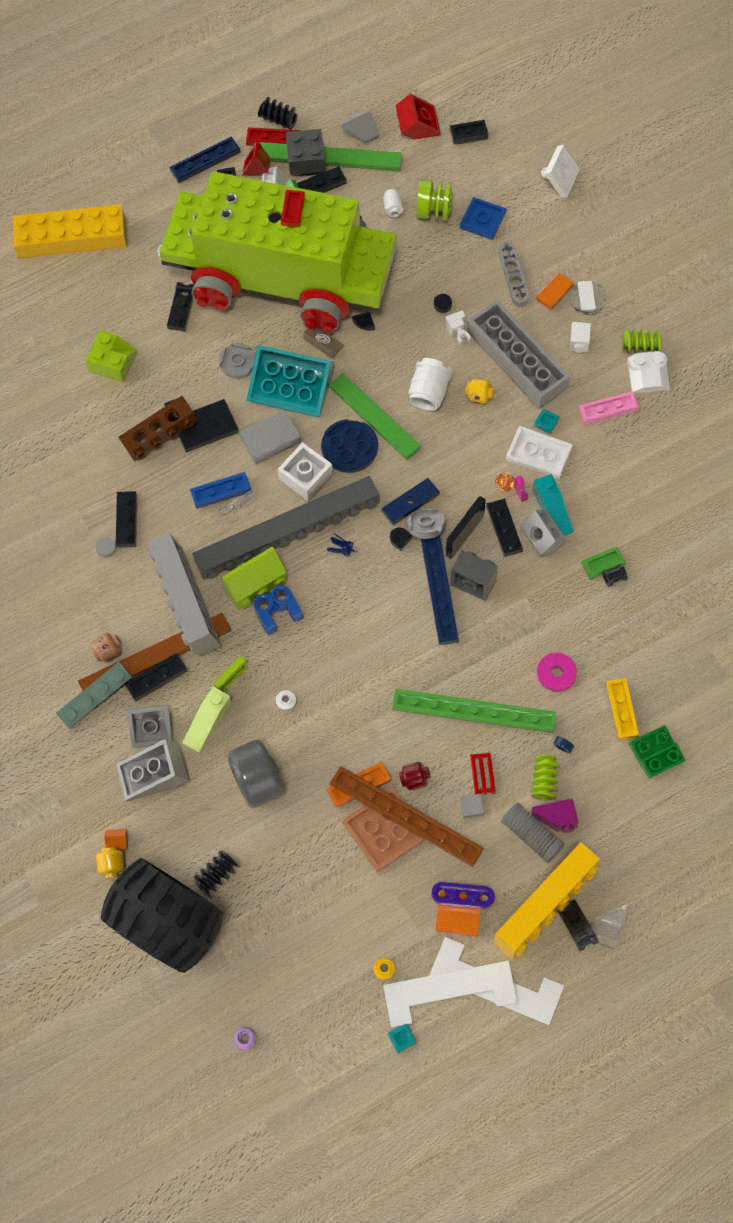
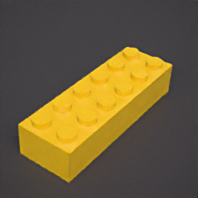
[12,204,127,259]
[493,842,600,960]

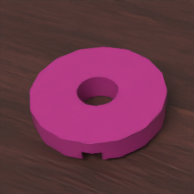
[537,652,577,692]

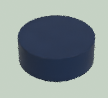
[553,736,574,754]

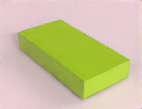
[213,656,248,692]

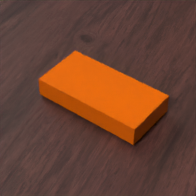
[536,272,574,310]

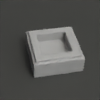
[460,794,484,818]

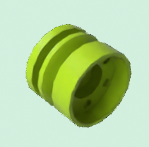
[416,179,453,221]

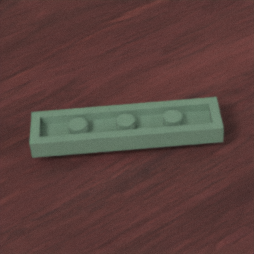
[56,662,132,728]

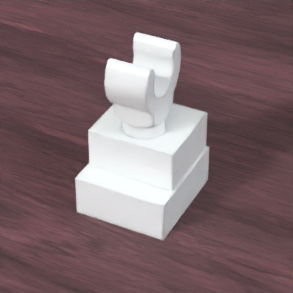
[445,310,471,345]

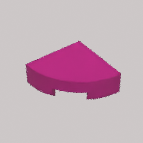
[514,475,528,502]

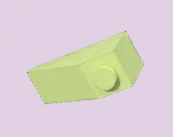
[182,687,232,754]

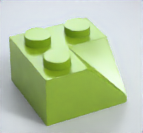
[85,330,137,382]

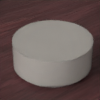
[96,537,116,558]

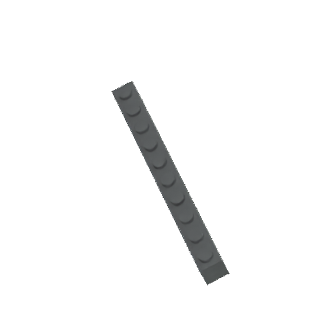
[192,476,380,580]

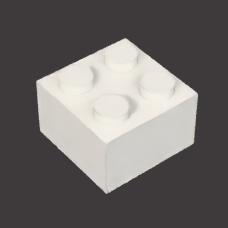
[277,442,333,501]

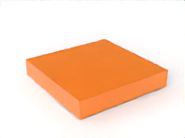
[435,891,482,937]

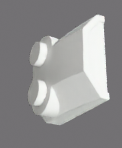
[627,351,670,394]

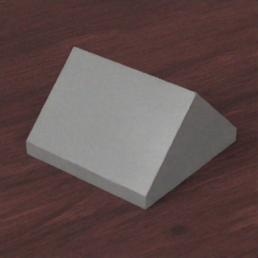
[127,705,173,747]

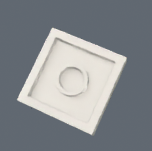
[541,145,580,198]

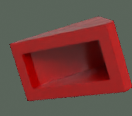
[242,142,270,176]

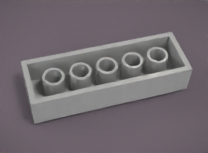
[467,300,570,408]
[148,532,221,656]

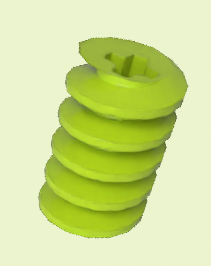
[622,328,662,353]
[531,755,561,800]

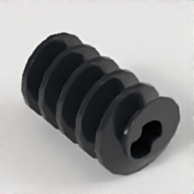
[258,96,297,130]
[194,851,239,898]

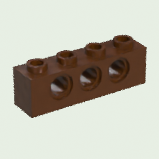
[118,396,198,461]

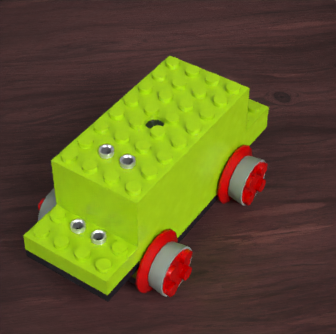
[160,171,396,333]

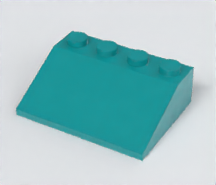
[246,345,334,417]

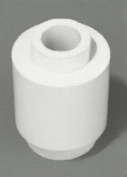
[383,189,403,217]

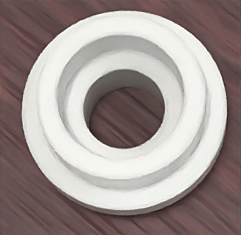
[276,690,296,710]

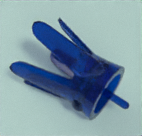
[327,533,357,557]

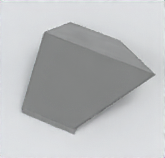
[339,109,379,144]

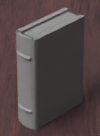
[239,410,301,464]

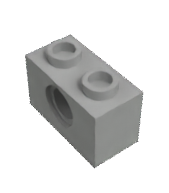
[520,509,567,556]

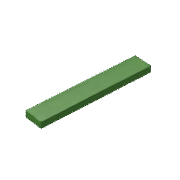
[329,373,421,460]

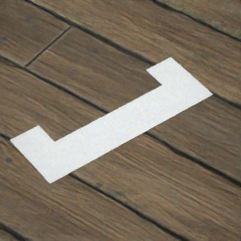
[429,937,564,1025]
[383,960,518,1027]

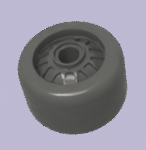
[227,740,284,808]

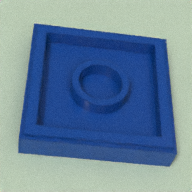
[459,197,507,240]

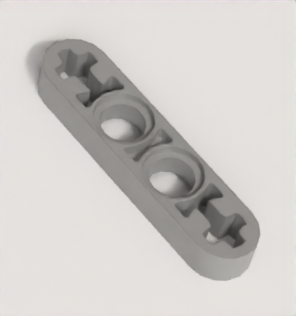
[499,242,529,307]

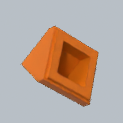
[104,829,127,850]

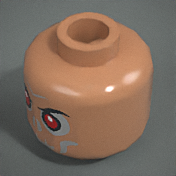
[91,633,122,662]

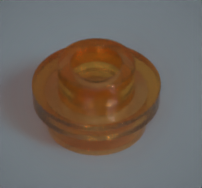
[495,472,514,491]

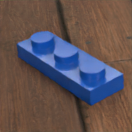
[190,472,251,509]

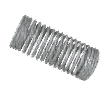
[501,803,565,863]

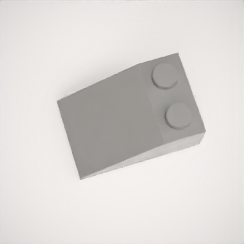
[116,739,189,801]

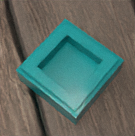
[534,409,560,434]
[387,1023,417,1054]

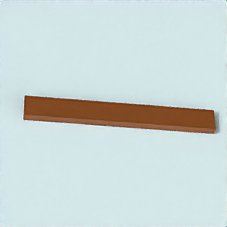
[78,613,231,691]
[330,766,484,867]

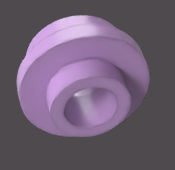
[234,1028,256,1050]

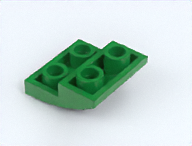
[628,725,686,778]

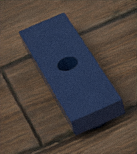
[381,478,440,525]

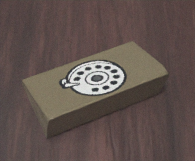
[303,329,344,359]

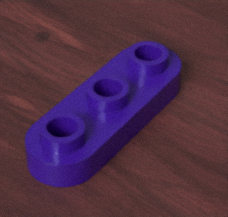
[431,882,495,909]

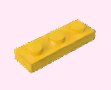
[606,678,639,741]

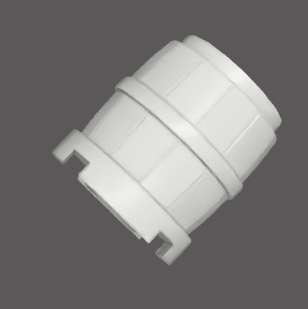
[408,358,453,411]

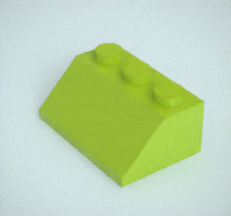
[222,546,288,610]

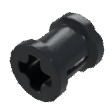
[602,564,628,587]

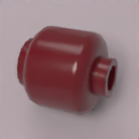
[399,762,431,791]

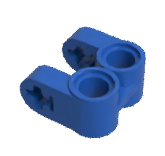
[253,585,303,635]

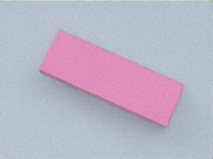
[578,391,639,425]

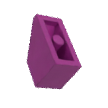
[531,799,579,833]

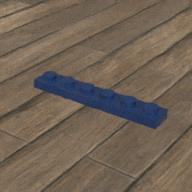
[420,535,459,645]

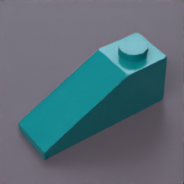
[533,474,574,536]

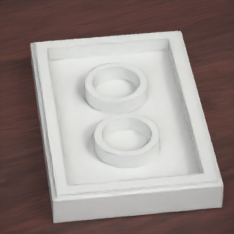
[505,426,573,479]

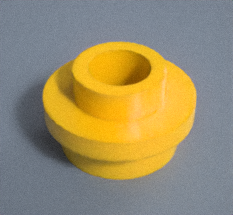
[373,958,395,980]

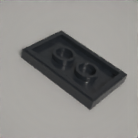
[172,399,239,453]
[446,496,486,560]

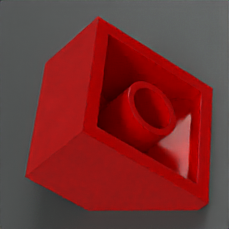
[395,93,441,140]

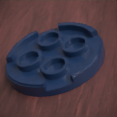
[321,419,378,473]

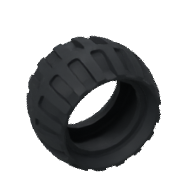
[100,858,223,973]

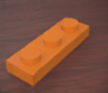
[327,762,391,808]

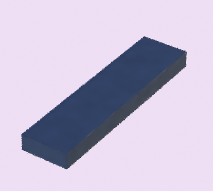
[169,136,241,184]

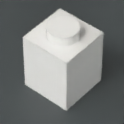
[569,322,591,353]

